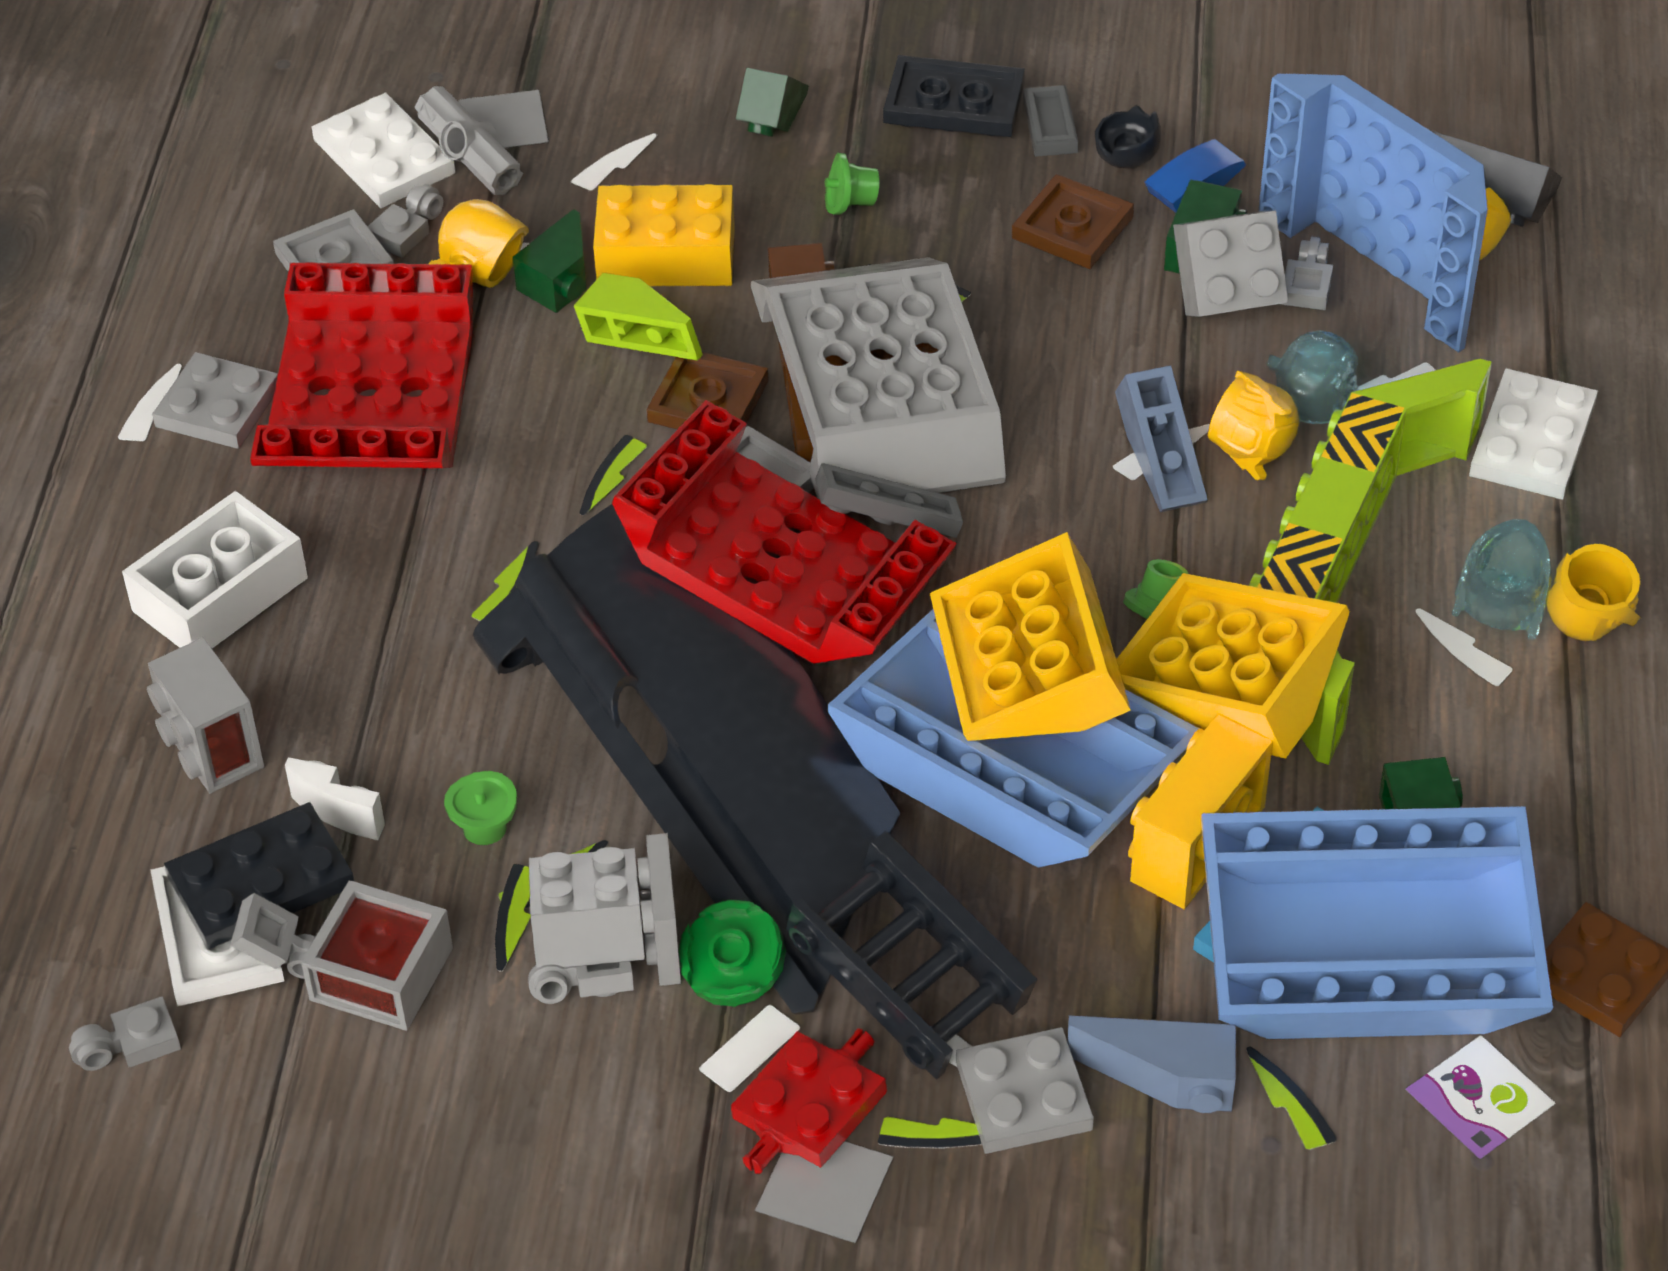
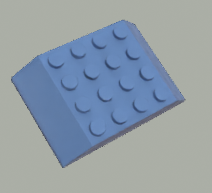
[828,609,1199,868]
[1201,806,1553,1039]

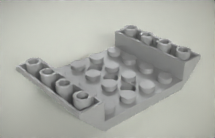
[751,257,1006,499]

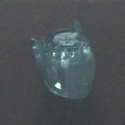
[1266,330,1358,424]
[1452,519,1552,641]

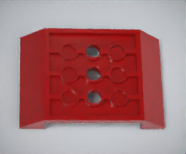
[250,262,473,468]
[612,400,957,664]

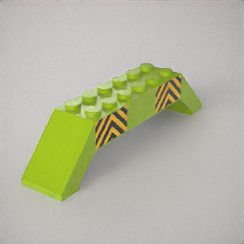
[1249,359,1492,765]

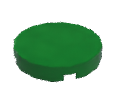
[678,900,786,1007]

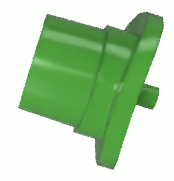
[825,152,879,215]
[1123,559,1188,619]
[444,771,517,845]

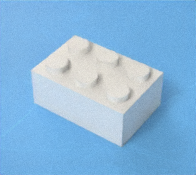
[122,491,308,648]

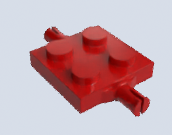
[730,1028,887,1174]

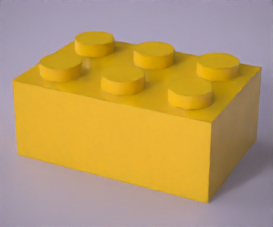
[593,184,735,286]
[1128,714,1273,910]

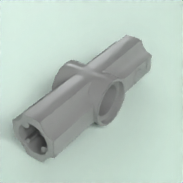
[415,86,523,195]

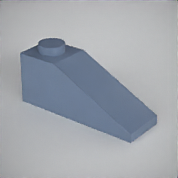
[1115,365,1208,512]
[1067,1016,1236,1113]

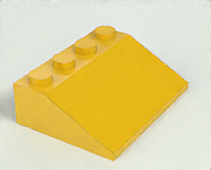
[930,532,1131,741]
[1116,573,1350,759]

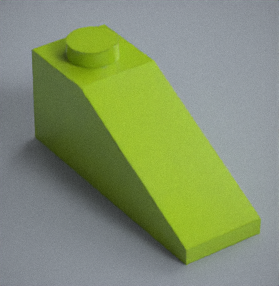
[574,273,703,361]

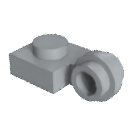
[367,184,443,258]
[1280,237,1333,310]
[230,893,316,979]
[528,961,634,1004]
[69,996,181,1071]

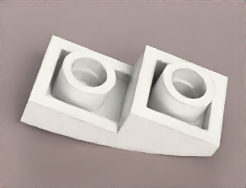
[285,757,385,840]

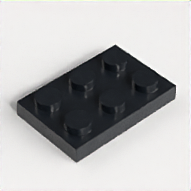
[883,55,1025,137]
[164,802,355,950]

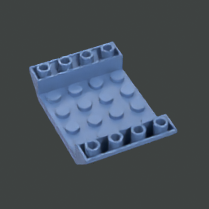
[1259,74,1487,353]

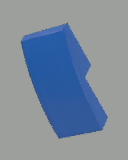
[1144,139,1246,213]

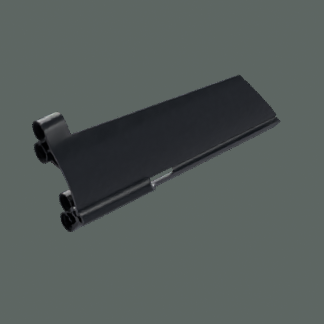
[473,504,900,1015]

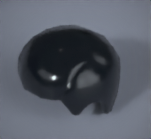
[1094,105,1161,169]

